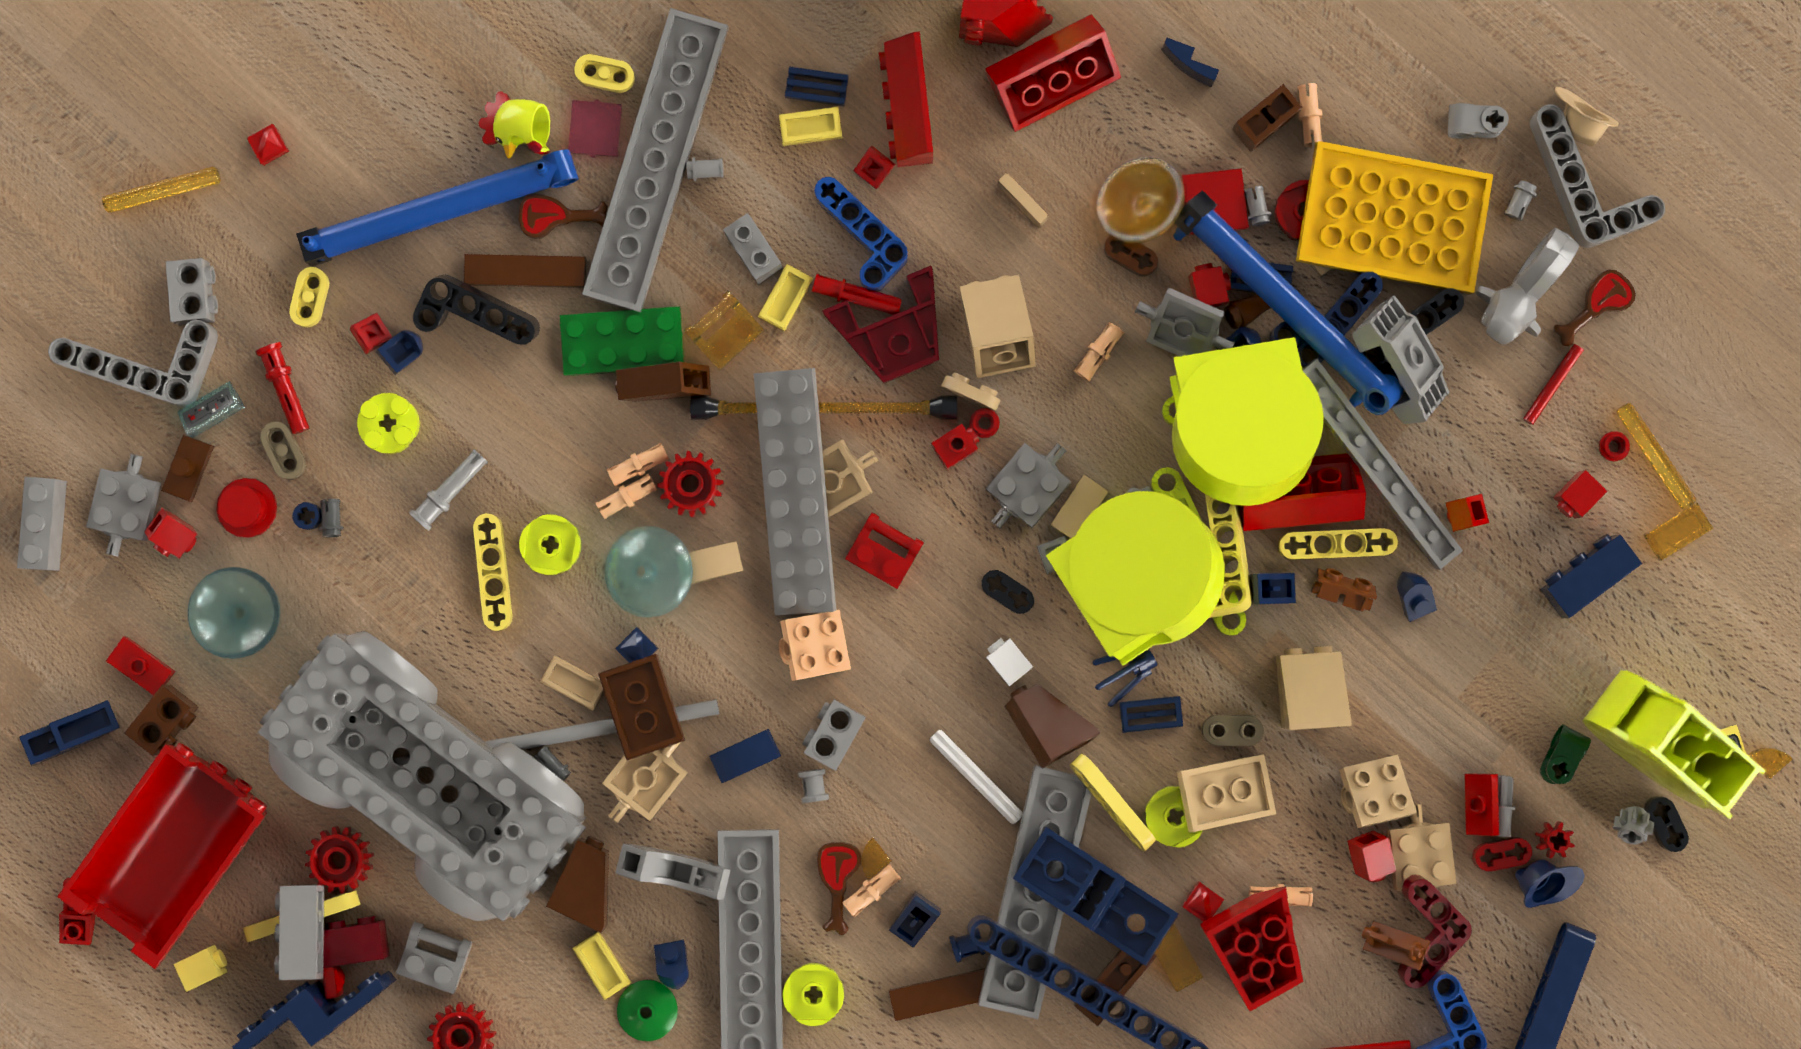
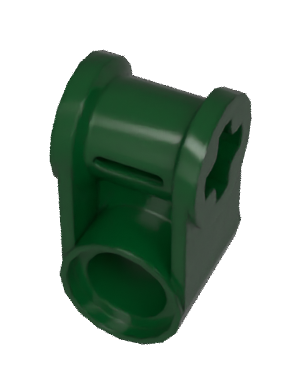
[1540,724,1591,784]

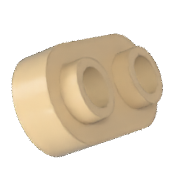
[941,373,1001,411]

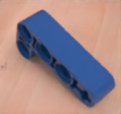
[815,177,908,291]

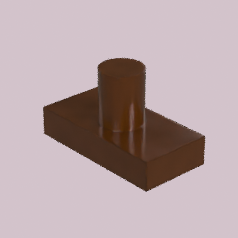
[161,435,214,502]

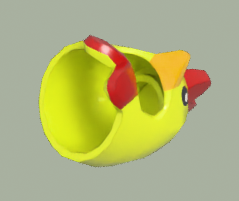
[478,91,550,159]

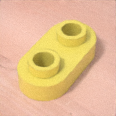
[574,54,635,93]
[289,267,329,328]

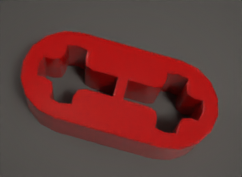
[1472,837,1532,871]

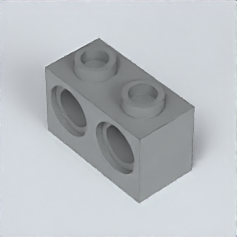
[723,213,783,285]
[166,258,218,325]
[802,699,866,771]

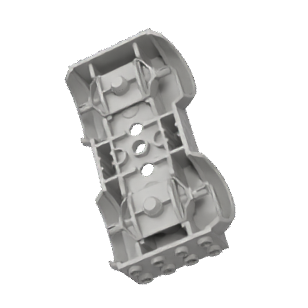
[258,631,587,921]

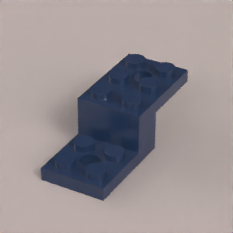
[1013,827,1179,966]
[232,971,397,1049]

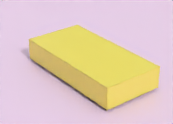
[779,107,842,146]
[758,264,813,332]
[572,932,631,1000]

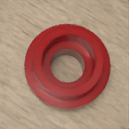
[969,408,1000,438]
[1599,431,1630,462]

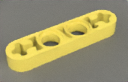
[473,513,512,631]
[1278,528,1398,560]
[1070,754,1156,852]
[243,890,361,942]

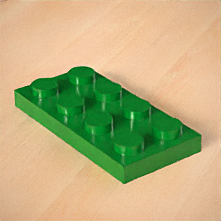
[560,306,685,376]

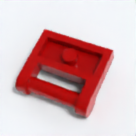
[845,512,924,589]

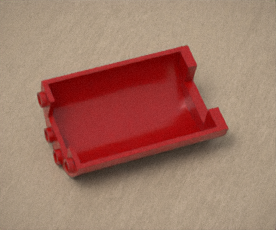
[57,743,267,969]

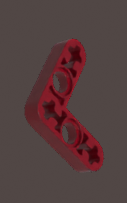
[1398,874,1472,989]

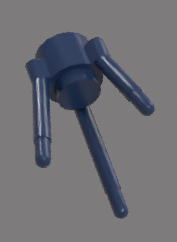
[1092,649,1157,707]

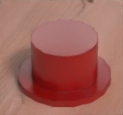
[216,478,277,538]

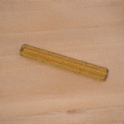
[102,166,221,213]
[1616,403,1696,509]

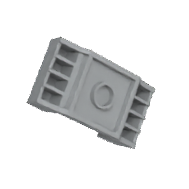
[1352,295,1450,424]

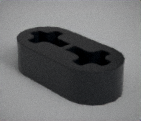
[981,570,1034,614]
[1644,796,1689,852]

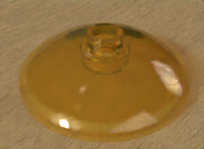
[1097,157,1185,243]

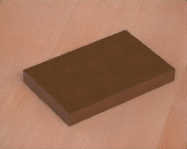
[598,654,686,760]

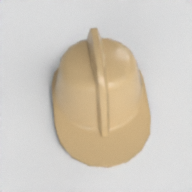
[1554,87,1619,146]

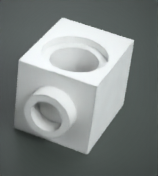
[986,638,1033,686]

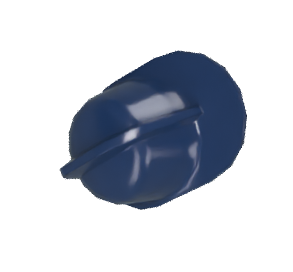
[1515,859,1585,908]

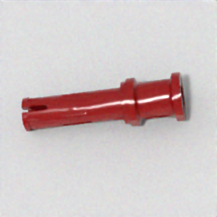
[255,342,310,435]

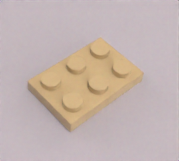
[1177,754,1276,832]

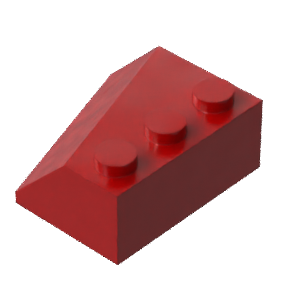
[959,0,1053,47]
[1200,886,1304,1012]

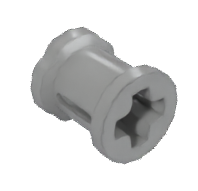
[798,769,829,803]

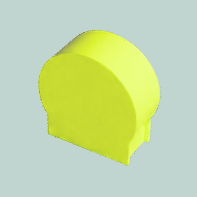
[1169,337,1324,506]
[1046,491,1225,666]
[1583,670,1765,819]

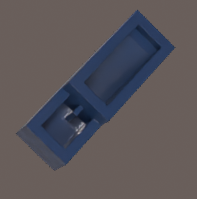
[19,700,120,767]

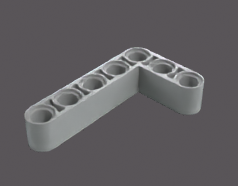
[1530,104,1665,248]
[48,320,218,407]

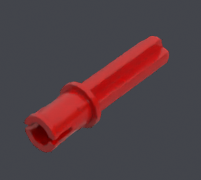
[811,273,902,315]

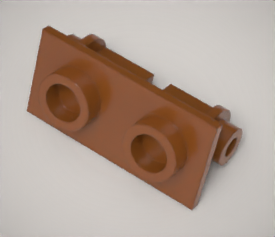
[1311,568,1377,612]
[1362,921,1430,970]

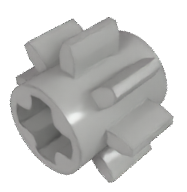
[1613,806,1654,845]

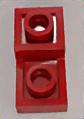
[59,877,96,945]

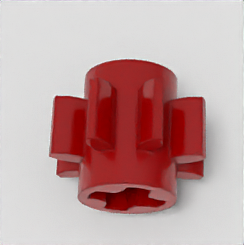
[1535,821,1575,859]

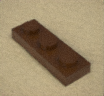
[1074,949,1157,1026]

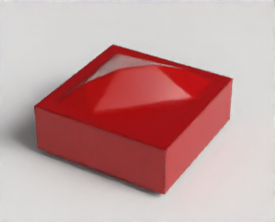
[247,124,290,166]
[853,146,896,189]
[350,313,393,354]
[1181,881,1224,922]
[323,966,345,999]

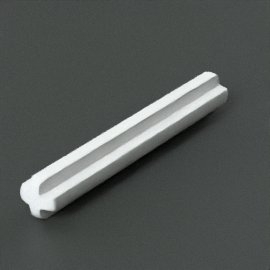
[930,730,1023,824]

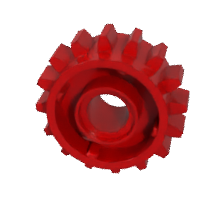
[657,451,724,518]
[305,826,374,893]
[427,1002,496,1049]

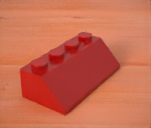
[985,14,1122,132]
[879,31,933,167]
[1239,453,1366,531]

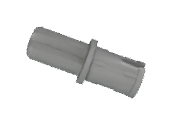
[1497,775,1515,837]

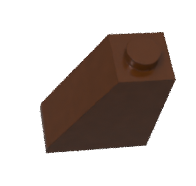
[615,362,711,402]
[1004,684,1100,769]
[546,836,609,933]

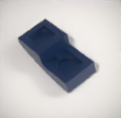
[1162,38,1219,87]
[709,729,781,783]

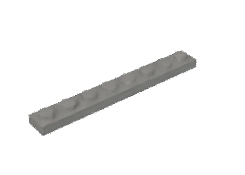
[1302,359,1463,570]

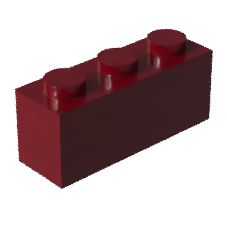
[323,915,390,968]

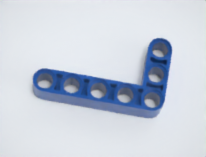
[1415,970,1487,1049]

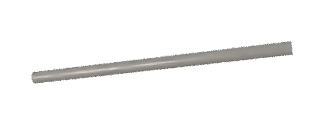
[393,699,719,768]

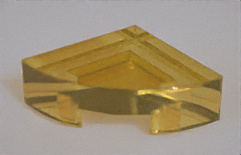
[1748,748,1793,779]
[862,837,892,880]

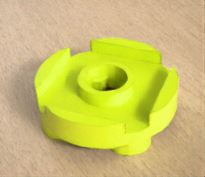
[357,393,420,454]
[519,514,581,575]
[1145,786,1203,848]
[783,963,844,1026]

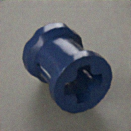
[949,928,986,963]

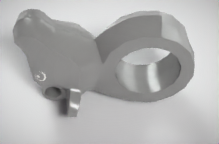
[1476,228,1579,345]

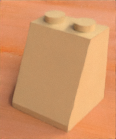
[960,275,1036,378]
[1276,646,1352,730]

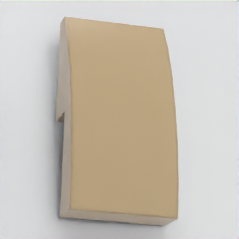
[675,541,743,586]

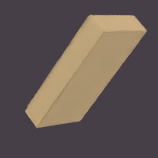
[997,173,1048,228]
[1050,475,1109,539]
[540,655,604,711]

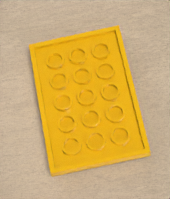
[1296,141,1494,294]

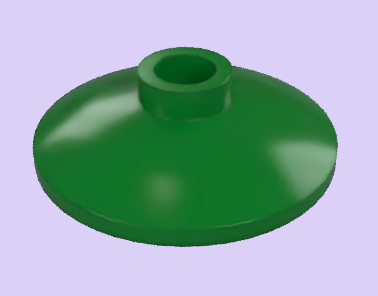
[617,980,678,1041]

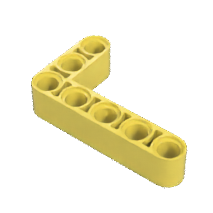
[1205,494,1252,618]

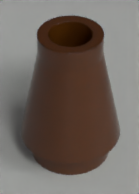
[1224,295,1271,329]

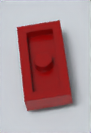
[106,636,176,696]
[1465,773,1499,836]

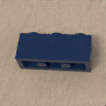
[1540,534,1643,619]

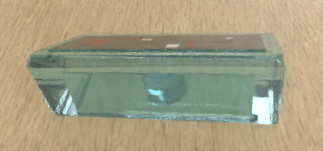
[177,381,245,438]

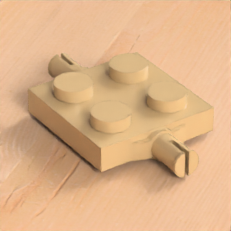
[823,440,878,518]
[602,743,688,823]
[1387,804,1457,908]

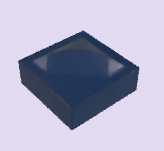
[615,627,659,663]

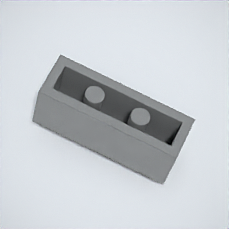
[17,477,67,571]
[274,885,324,980]

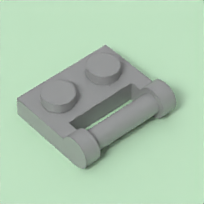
[396,921,473,994]

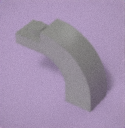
[615,844,730,900]

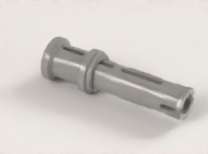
[409,449,488,531]

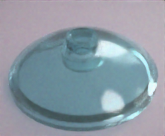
[605,526,693,617]
[188,567,280,659]

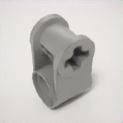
[1448,103,1509,139]

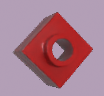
[1445,494,1489,532]

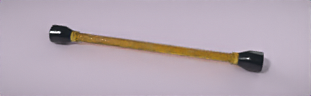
[690,396,957,420]

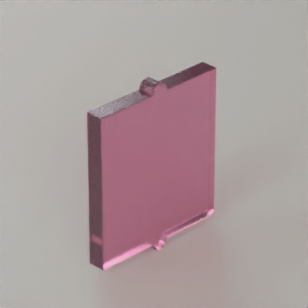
[568,99,622,158]

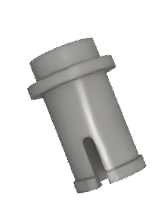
[686,158,724,181]
[1504,180,1537,221]
[1244,186,1272,226]

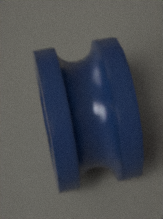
[292,502,322,530]

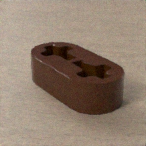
[1104,233,1158,277]

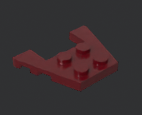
[822,266,939,384]

